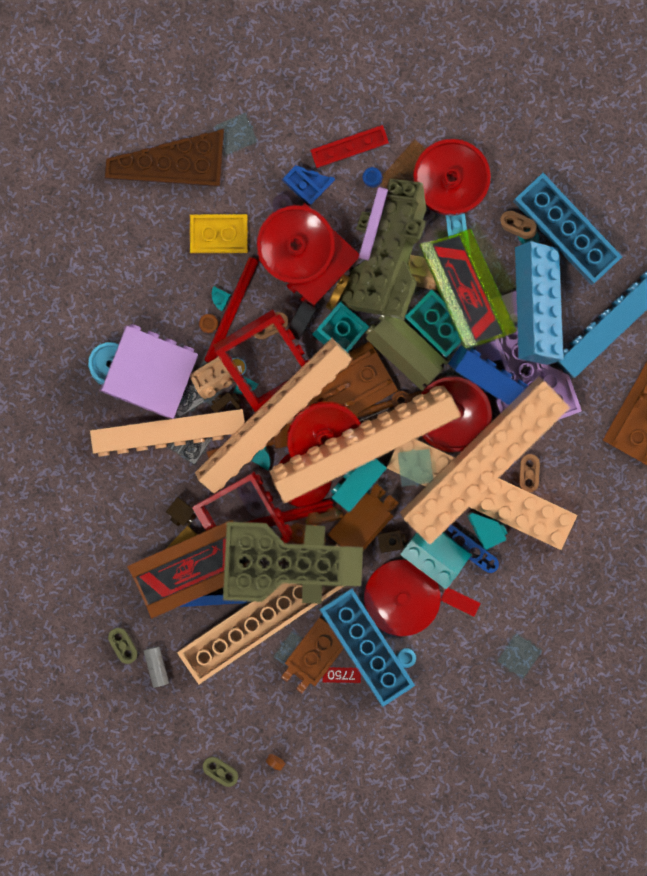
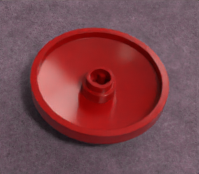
[413,139,491,216]
[257,206,335,284]
[420,375,492,452]
[287,401,361,458]
[364,559,441,636]

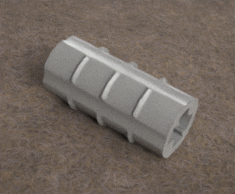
[143,646,169,688]

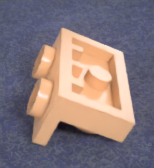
[190,357,235,399]

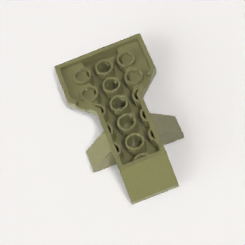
[340,179,426,319]
[223,522,363,604]

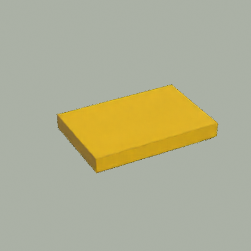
[190,214,248,253]

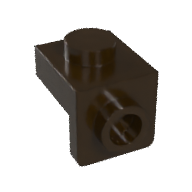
[211,392,241,413]

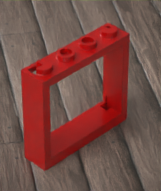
[214,310,309,412]
[192,471,293,543]

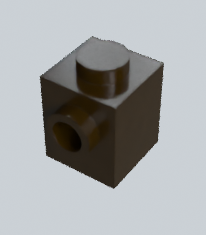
[166,496,197,526]
[377,530,406,553]

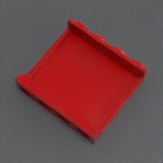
[257,203,360,307]

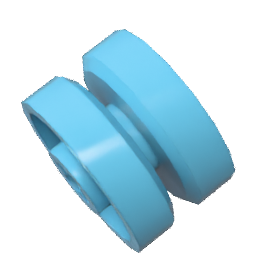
[88,342,119,385]

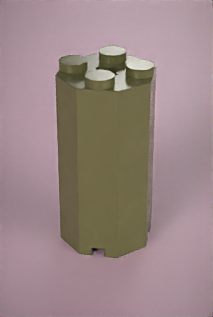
[365,315,448,390]

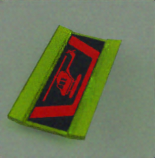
[419,229,517,349]

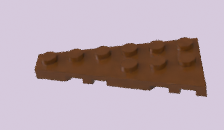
[105,129,224,187]

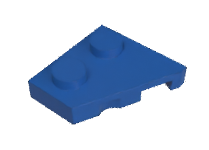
[282,165,335,207]

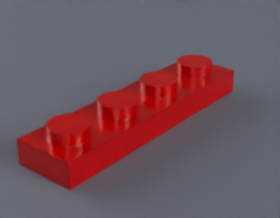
[310,125,389,169]

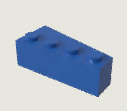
[448,345,528,405]

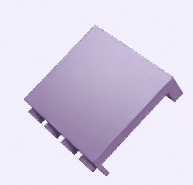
[99,324,198,419]

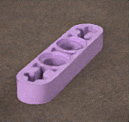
[359,187,388,261]

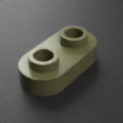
[108,627,138,664]
[203,756,238,787]

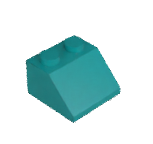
[312,302,369,353]
[466,512,508,550]

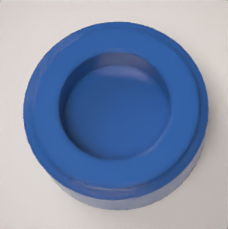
[362,167,383,188]

